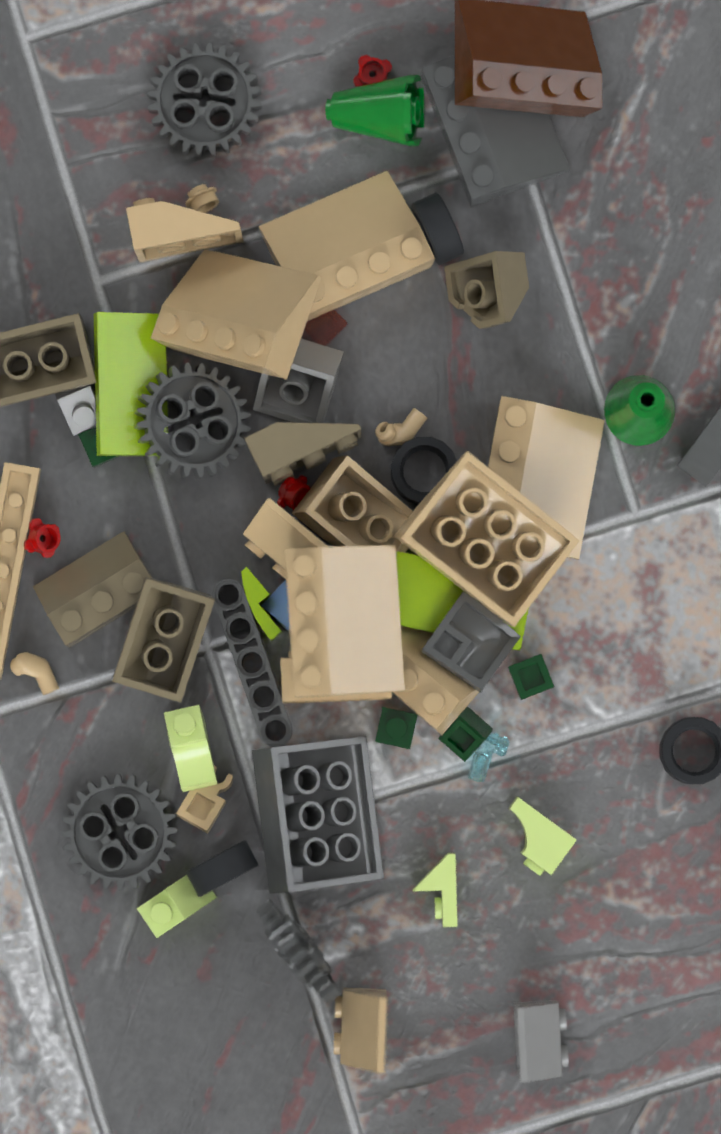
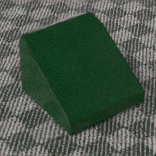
[438,707,493,762]

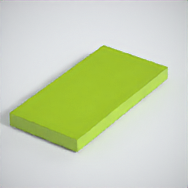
[93,312,168,456]
[396,551,529,651]

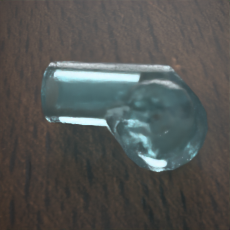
[468,733,510,782]

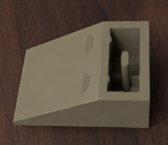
[244,422,361,486]

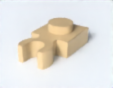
[176,765,233,834]

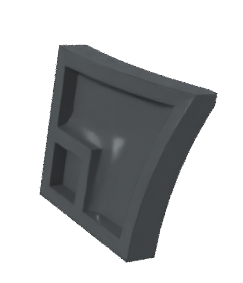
[421,591,521,693]

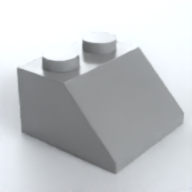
[253,339,344,423]
[513,1000,568,1082]

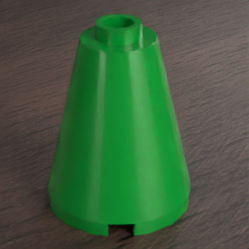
[325,74,425,146]
[604,375,675,446]

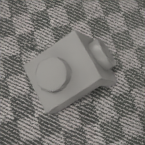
[55,385,96,436]

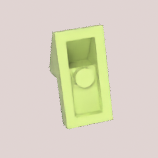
[413,853,457,927]
[137,875,217,938]

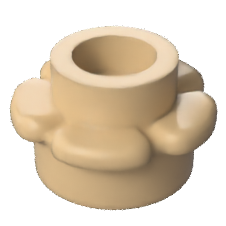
[185,184,219,213]

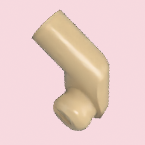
[375,408,427,446]
[10,652,60,696]

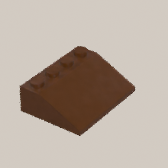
[455,0,602,117]

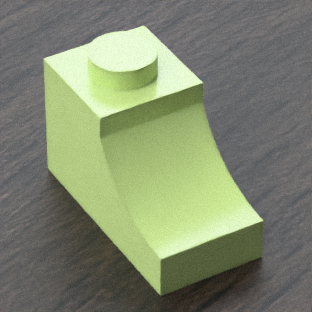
[164,705,218,792]
[508,797,577,876]

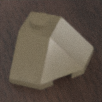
[444,251,529,329]

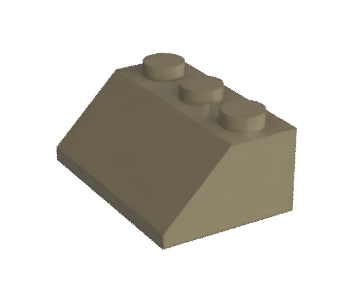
[0,313,97,407]
[33,531,153,647]
[112,577,215,703]

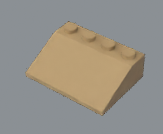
[259,171,435,321]
[151,249,322,380]
[488,396,605,560]
[394,451,580,627]
[285,545,405,698]

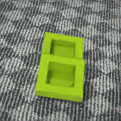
[241,567,283,642]

